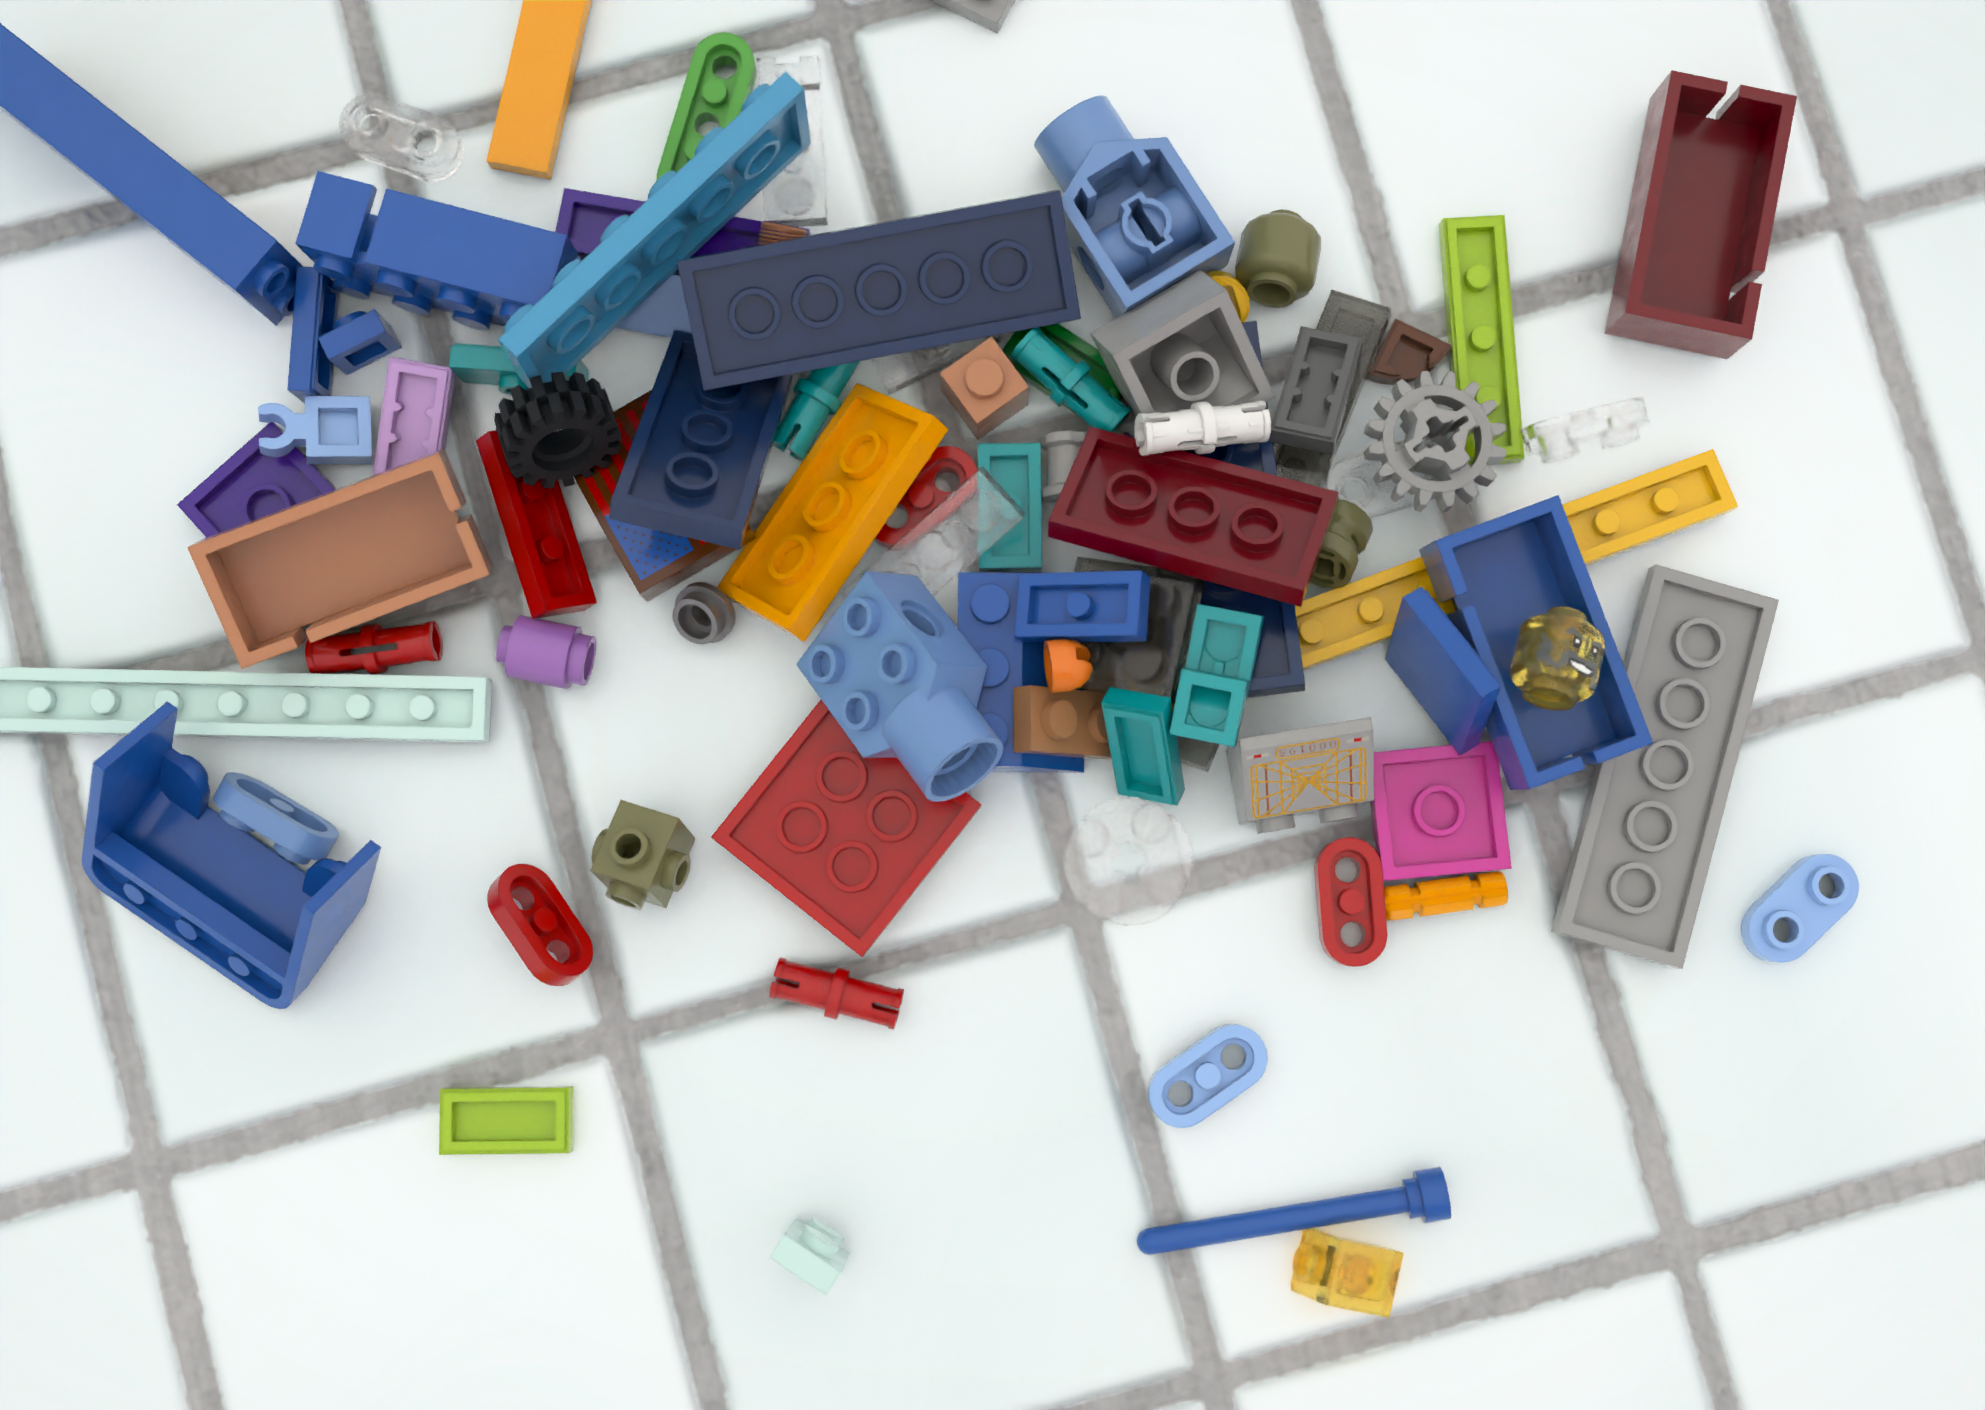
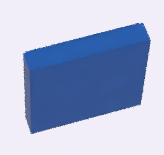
[1385,587,1501,755]

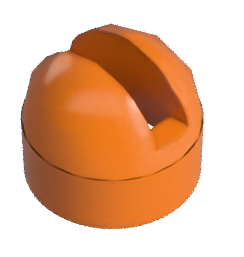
[1043,639,1093,693]

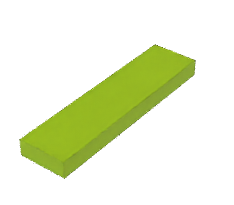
[1438,215,1525,466]

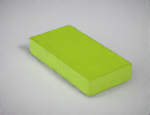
[439,1086,573,1155]

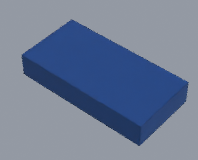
[287,266,339,404]

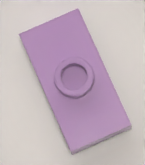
[373,357,456,475]

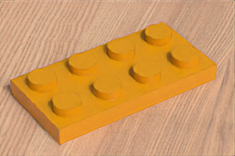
[717,383,948,642]

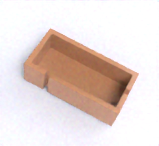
[187,449,494,669]

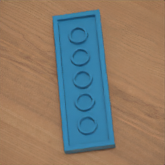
[498,71,811,389]

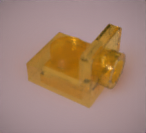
[1290,1228,1404,1318]

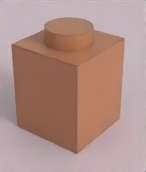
[940,336,1029,440]

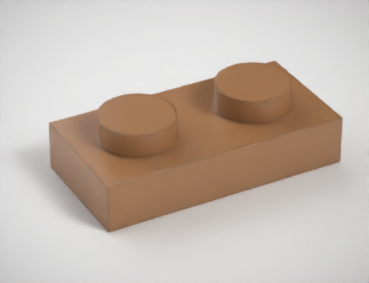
[1013,685,1111,759]

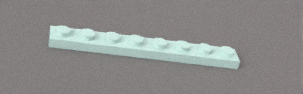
[0,667,492,743]

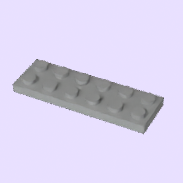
[1551,564,1779,969]

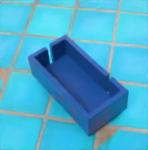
[295,171,582,331]
[1419,495,1653,790]

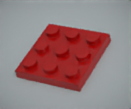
[711,700,982,957]

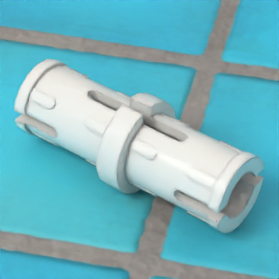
[1134,400,1271,456]

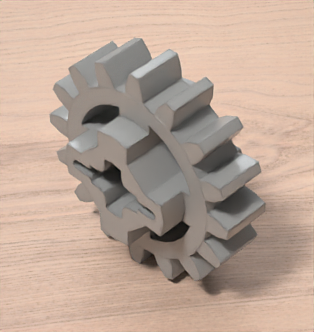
[1363,371,1507,513]

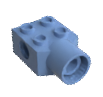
[1034,95,1235,318]
[796,571,1003,802]

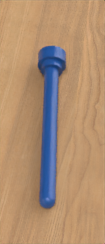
[1137,1167,1451,1255]

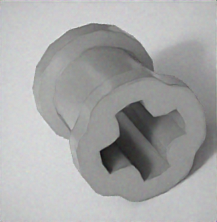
[1040,431,1087,504]

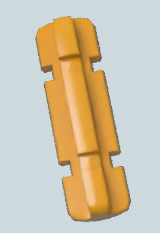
[1384,871,1508,921]

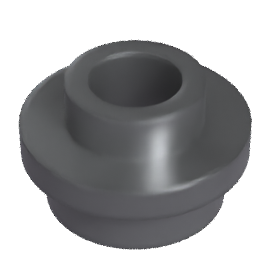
[672,582,735,645]

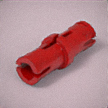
[305,621,443,675]
[769,957,904,1030]

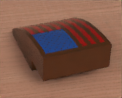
[574,390,757,602]

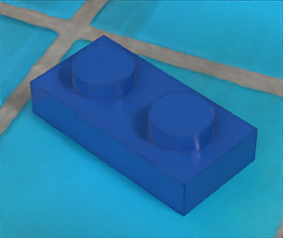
[1014,570,1151,643]

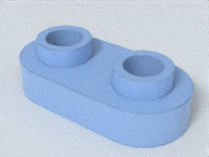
[1741,854,1859,962]
[1148,1024,1268,1128]

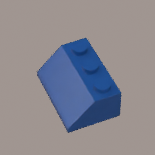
[958,572,1085,773]

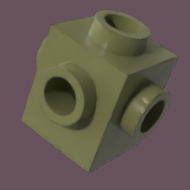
[590,800,696,910]

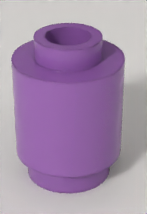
[496,615,596,689]

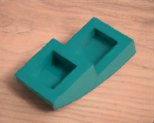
[1169,604,1264,747]

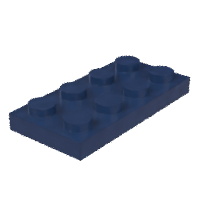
[609,330,794,550]

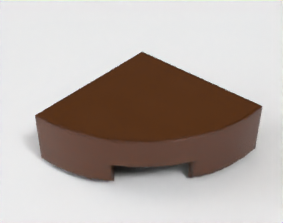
[1366,318,1452,385]

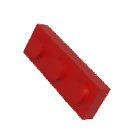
[476,430,597,619]

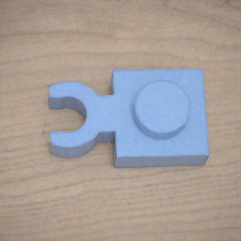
[258,396,372,464]

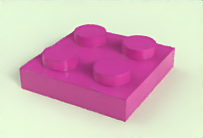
[1370,741,1512,881]

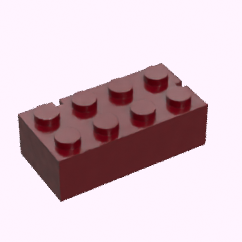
[1604,70,1797,359]

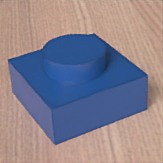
[318,309,402,375]

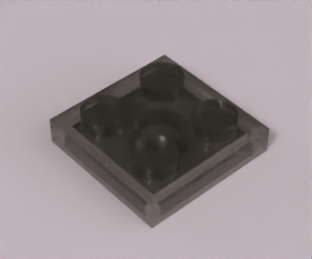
[1074,557,1205,705]

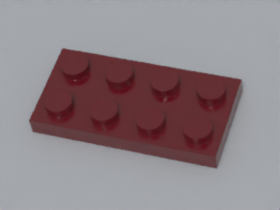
[1048,426,1339,607]

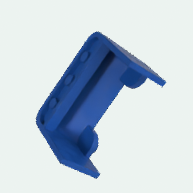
[81,701,381,1009]

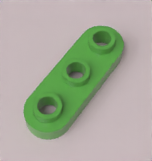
[656,32,757,180]

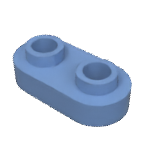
[213,772,339,865]

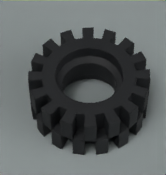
[494,371,622,488]

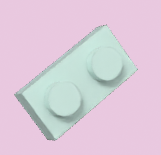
[769,1217,850,1295]

